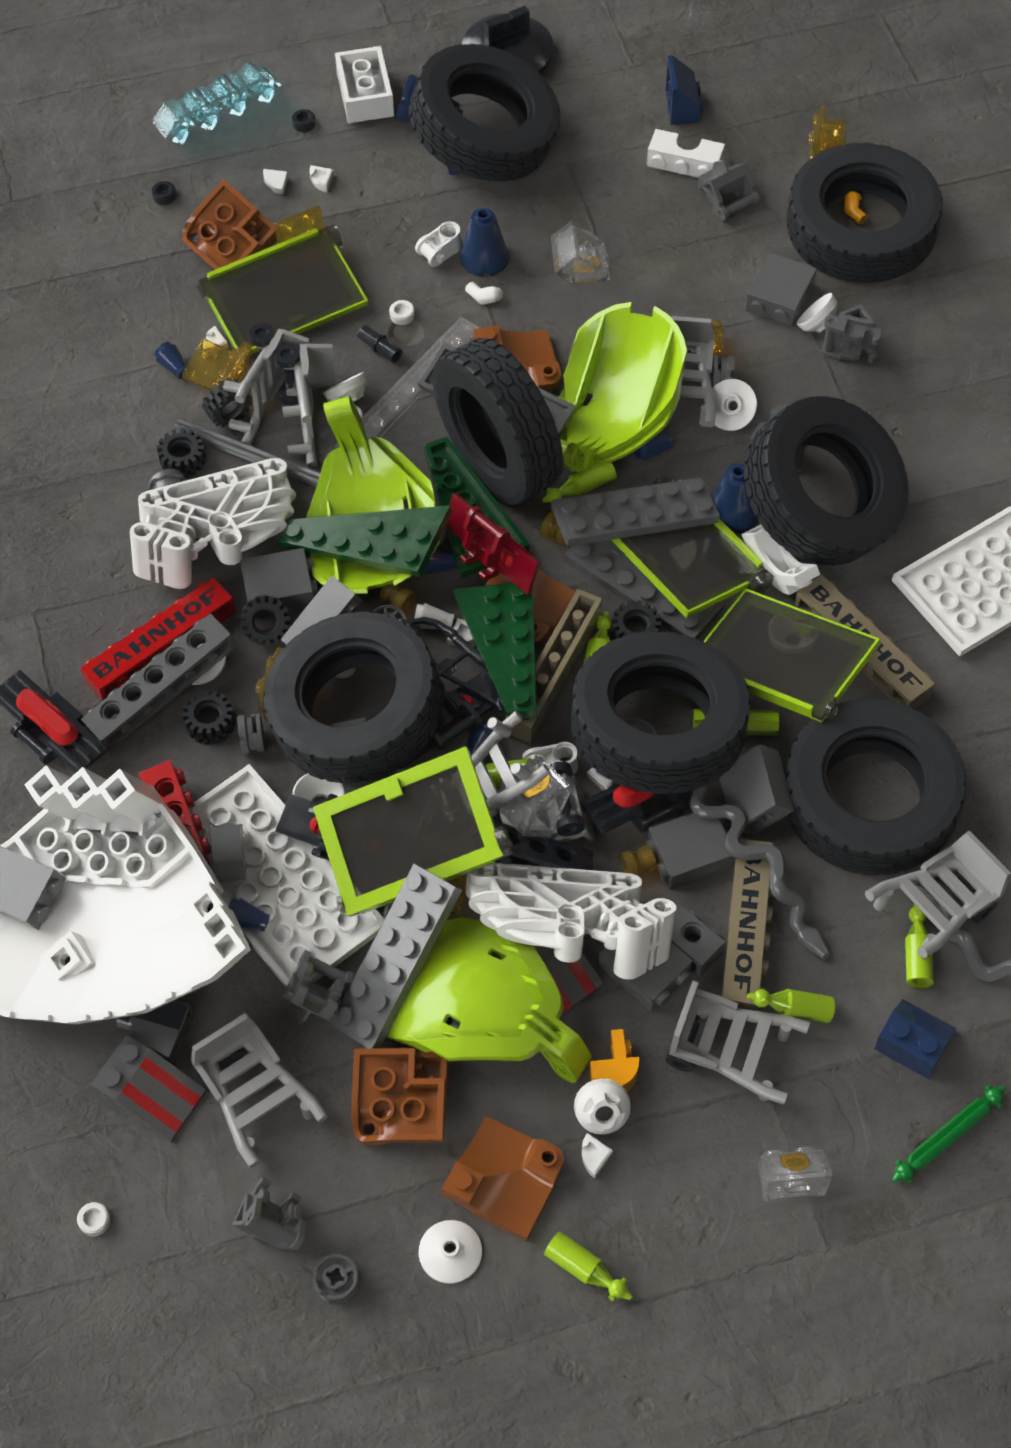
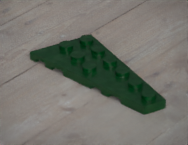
[424,437,530,579]
[278,505,453,578]
[452,583,537,718]

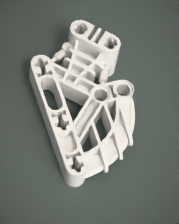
[130,458,296,589]
[466,863,677,979]

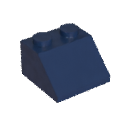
[665,55,703,125]
[874,999,957,1079]

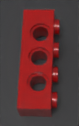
[139,760,212,866]

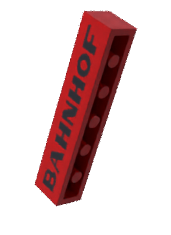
[80,577,236,702]

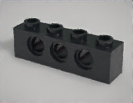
[474,820,593,870]

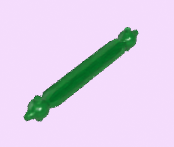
[891,1084,1006,1183]

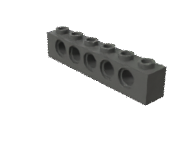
[81,613,237,752]

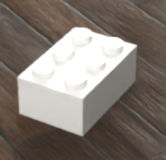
[335,46,394,123]

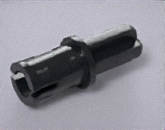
[357,325,402,363]

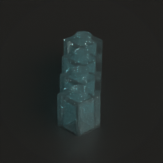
[152,62,280,144]

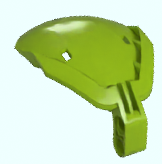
[559,302,687,473]
[306,396,440,594]
[386,917,592,1083]

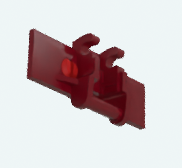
[446,493,541,595]

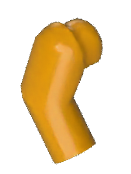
[844,191,868,225]

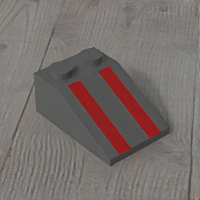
[533,945,603,1018]
[91,1035,207,1142]

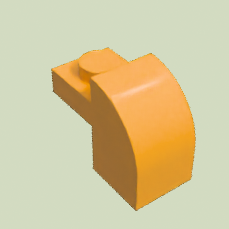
[590,1029,639,1093]

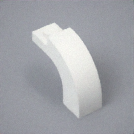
[742,524,820,595]

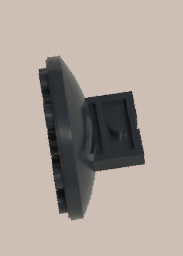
[462,6,553,74]

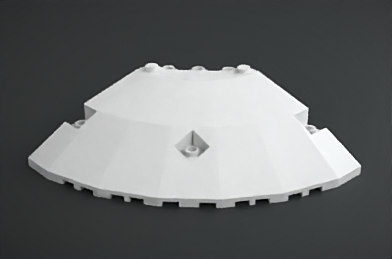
[0,765,251,1024]

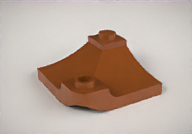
[182,179,282,270]
[473,325,561,393]
[486,569,576,647]
[351,1048,450,1146]
[442,1116,564,1242]

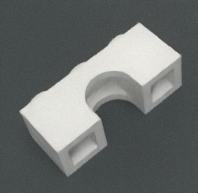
[647,129,725,178]

